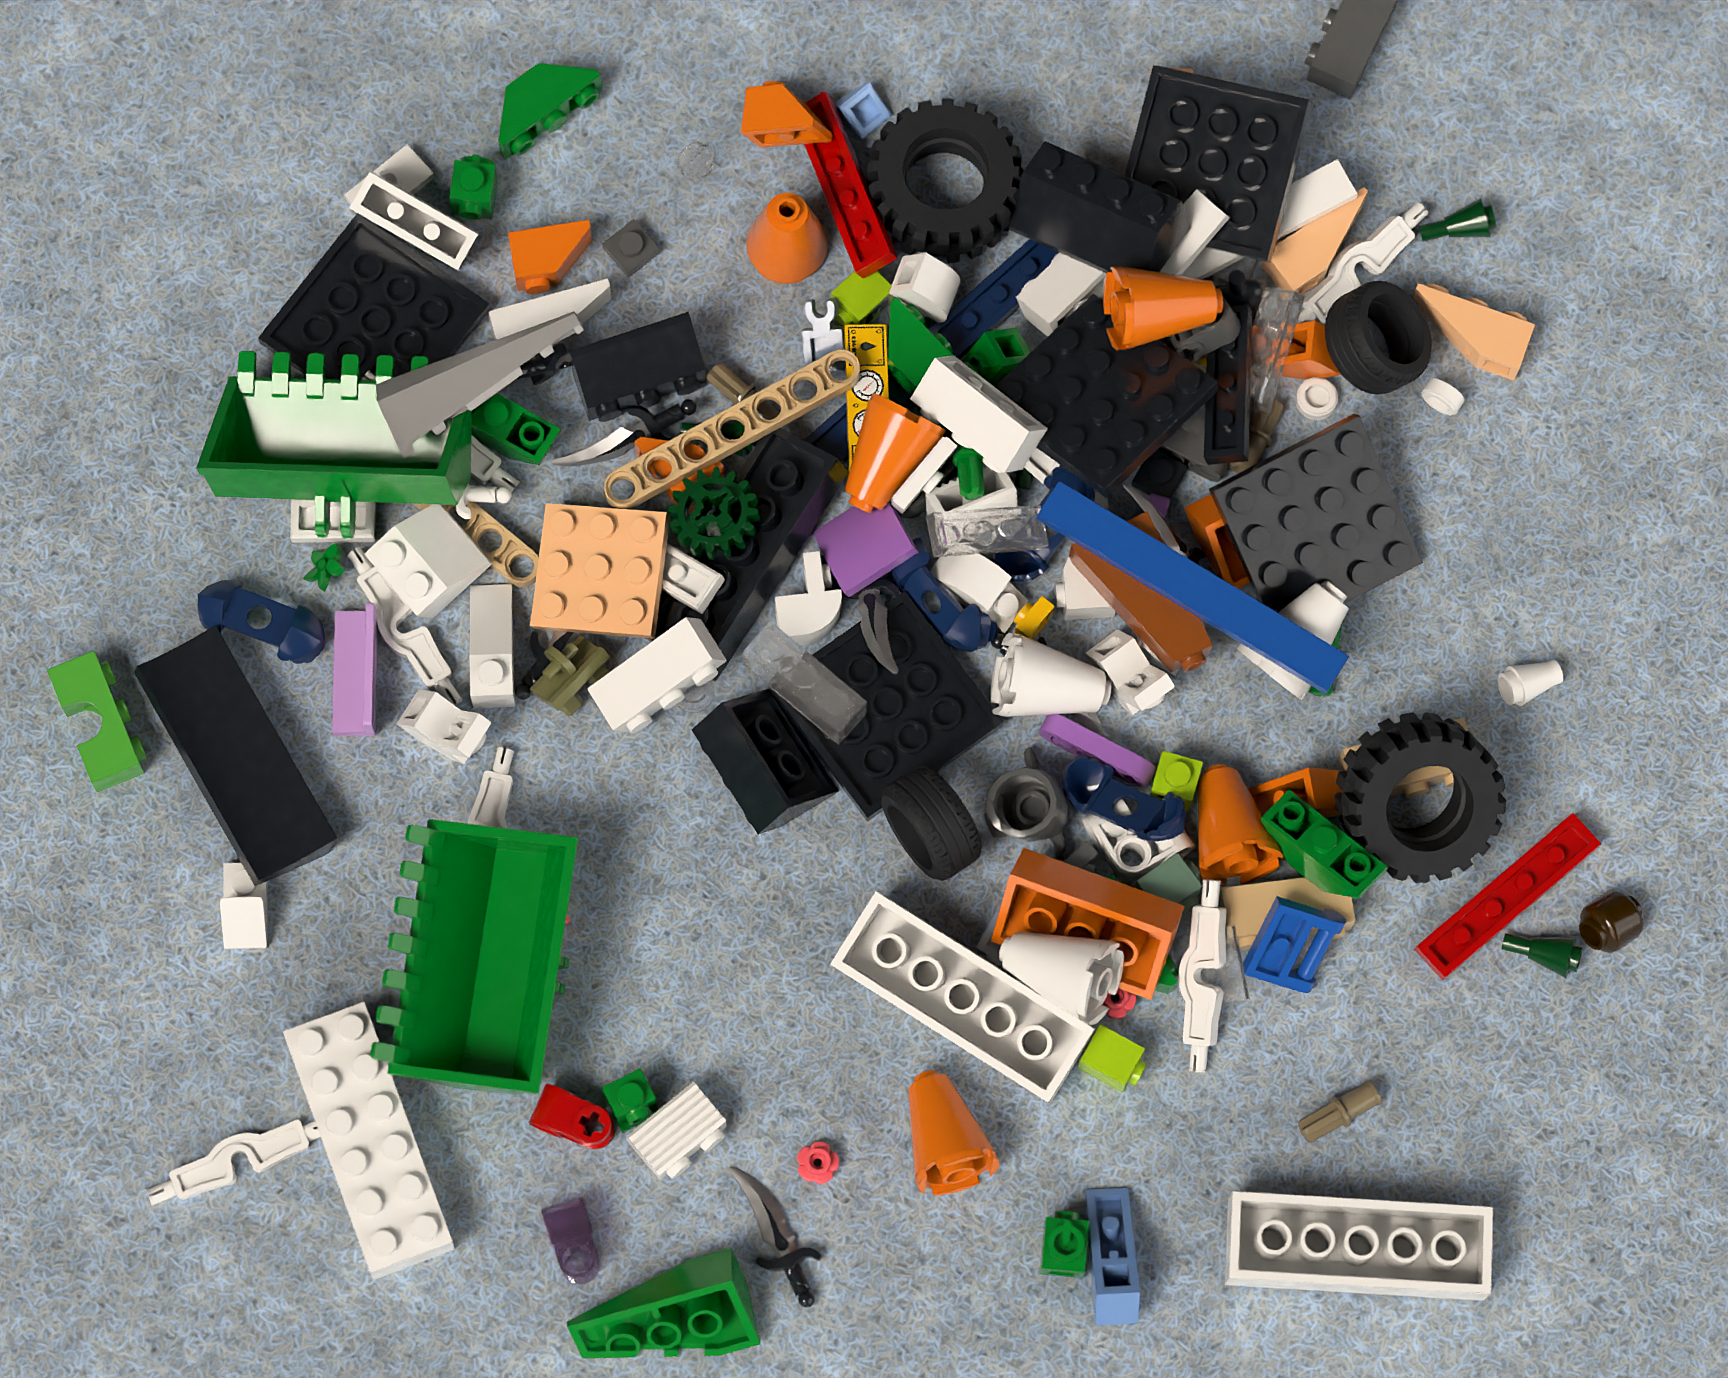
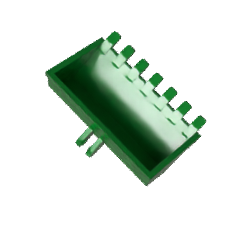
[196,351,472,539]
[370,819,579,1095]

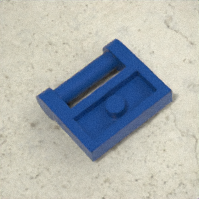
[1241,896,1346,993]

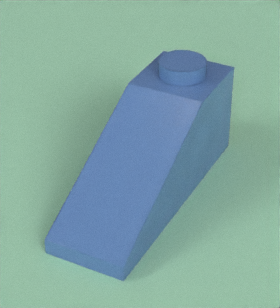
[1085,1188,1140,1325]

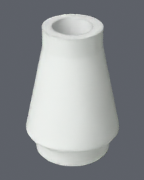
[1497,660,1563,706]

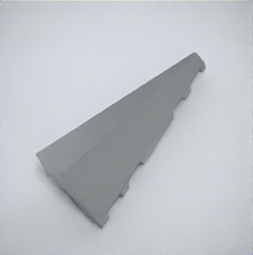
[376,311,584,458]

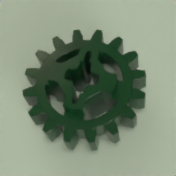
[668,467,760,560]

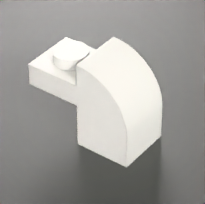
[889,252,960,323]
[930,544,1028,633]
[775,551,842,648]
[1084,629,1175,715]
[397,689,492,764]

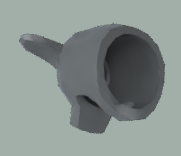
[984,747,1068,861]

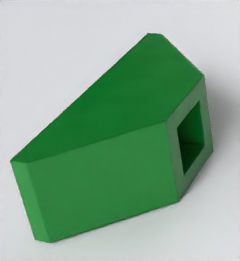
[498,63,602,160]
[888,297,979,396]
[471,393,561,466]
[1261,790,1387,899]

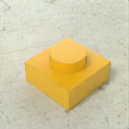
[1013,596,1055,640]

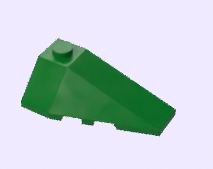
[567,1247,761,1359]

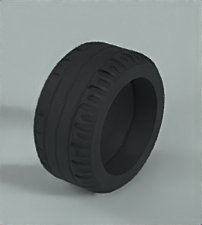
[1325,281,1432,395]
[881,766,982,881]

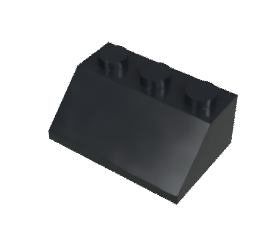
[570,312,706,422]
[692,688,839,834]

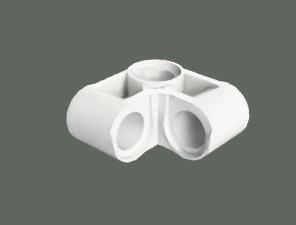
[1082,799,1195,882]

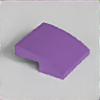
[813,500,919,597]

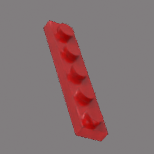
[804,91,898,279]
[1414,813,1601,981]

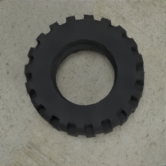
[867,98,1024,264]
[1335,712,1507,883]

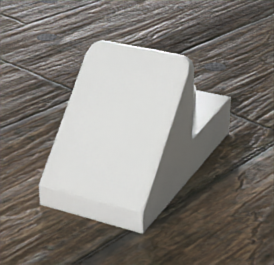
[220,863,268,949]

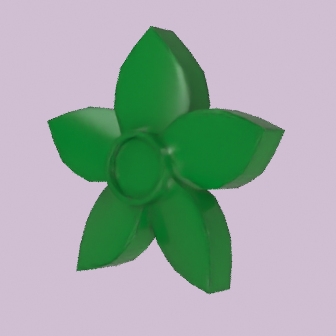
[303,543,345,592]

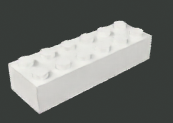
[830,892,1097,1102]
[283,1002,454,1280]
[1225,1191,1493,1301]

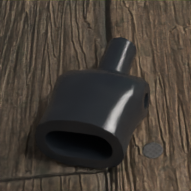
[1215,270,1262,321]

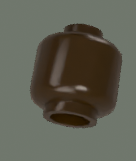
[1579,890,1643,953]

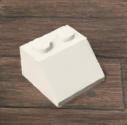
[365,504,492,620]

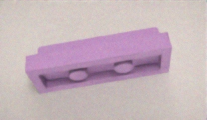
[332,603,378,736]

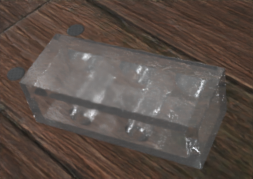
[743,621,867,745]

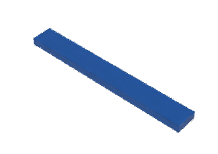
[1036,481,1349,694]

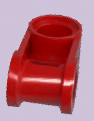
[528,1083,615,1150]

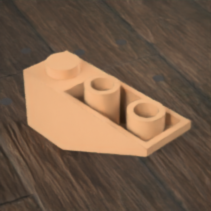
[1261,187,1368,303]
[1413,283,1535,381]

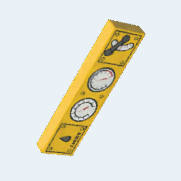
[844,324,889,471]

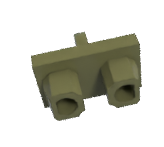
[530,635,610,716]

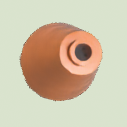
[746,193,828,284]
[1103,266,1223,350]
[844,393,946,514]
[1198,764,1283,886]
[908,1070,1000,1195]

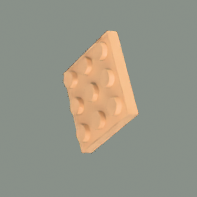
[530,503,670,639]

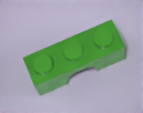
[47,651,147,793]

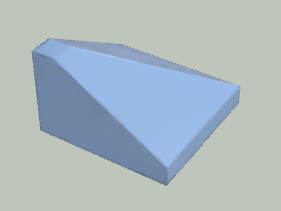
[834,82,892,140]

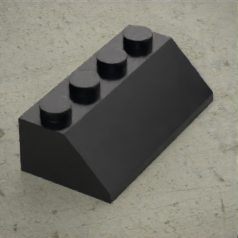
[1009,141,1191,274]

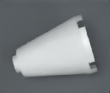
[1237,581,1349,700]
[991,633,1111,717]
[999,931,1124,1025]

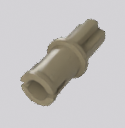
[707,363,781,420]
[1229,397,1284,474]
[1298,1080,1382,1143]

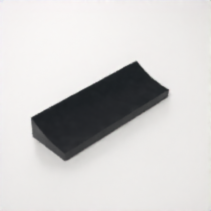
[645,428,849,682]
[134,625,337,886]

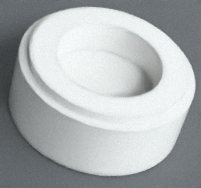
[1296,377,1338,420]
[1421,378,1464,415]

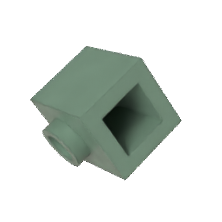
[1134,852,1203,917]

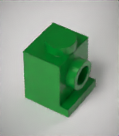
[602,1068,659,1134]

